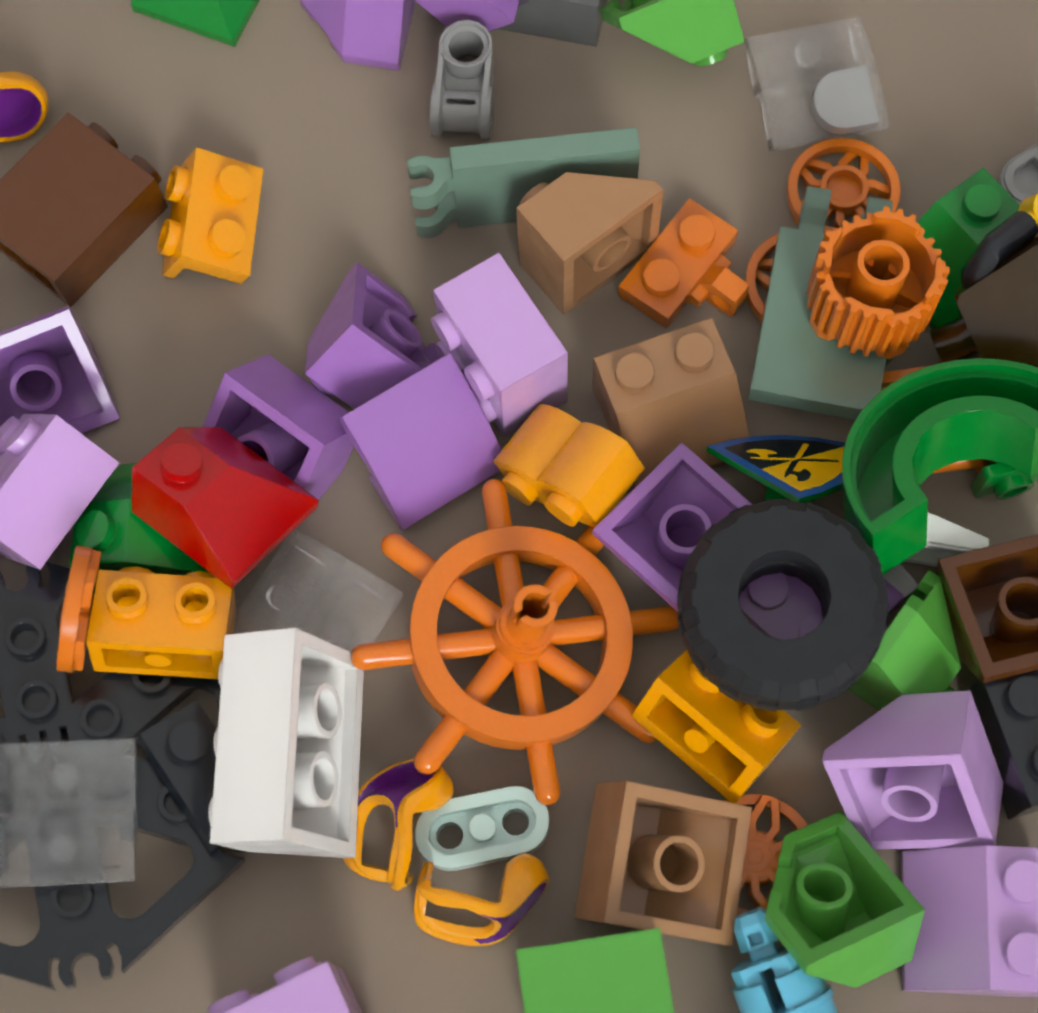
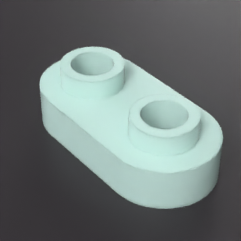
[415,786,549,871]

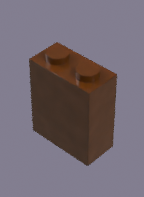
[0,112,168,308]

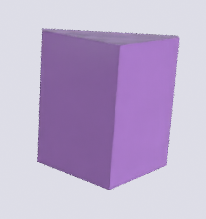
[0,305,120,434]
[592,442,753,611]

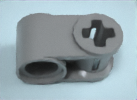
[430,20,495,140]

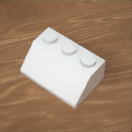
[208,627,364,858]

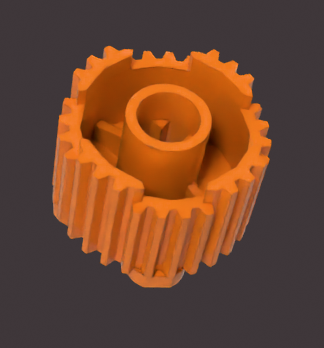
[806,206,950,359]

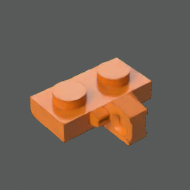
[618,198,749,329]

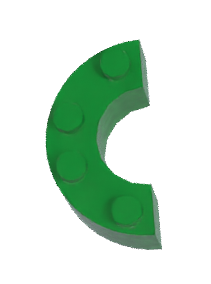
[842,358,1038,575]

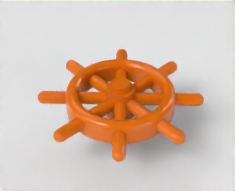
[350,479,679,805]

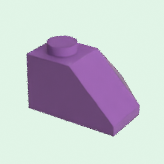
[300,0,416,70]
[304,262,440,409]

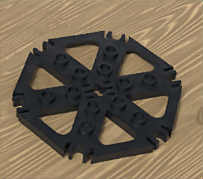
[0,562,246,991]

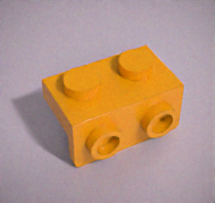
[157,147,263,284]

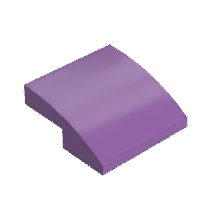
[339,353,501,531]

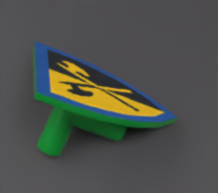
[706,435,846,503]

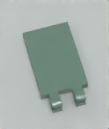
[407,127,640,238]
[748,186,893,420]

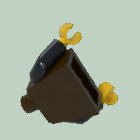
[930,193,1038,367]

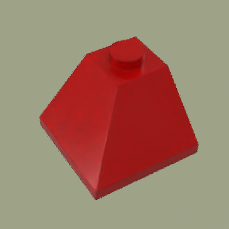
[132,427,319,589]

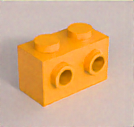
[86,567,236,679]
[631,650,802,804]

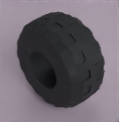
[677,499,889,712]

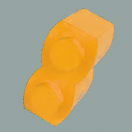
[493,404,645,527]

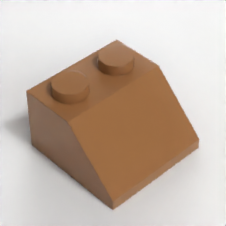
[516,172,664,315]
[592,318,750,490]
[574,781,752,946]

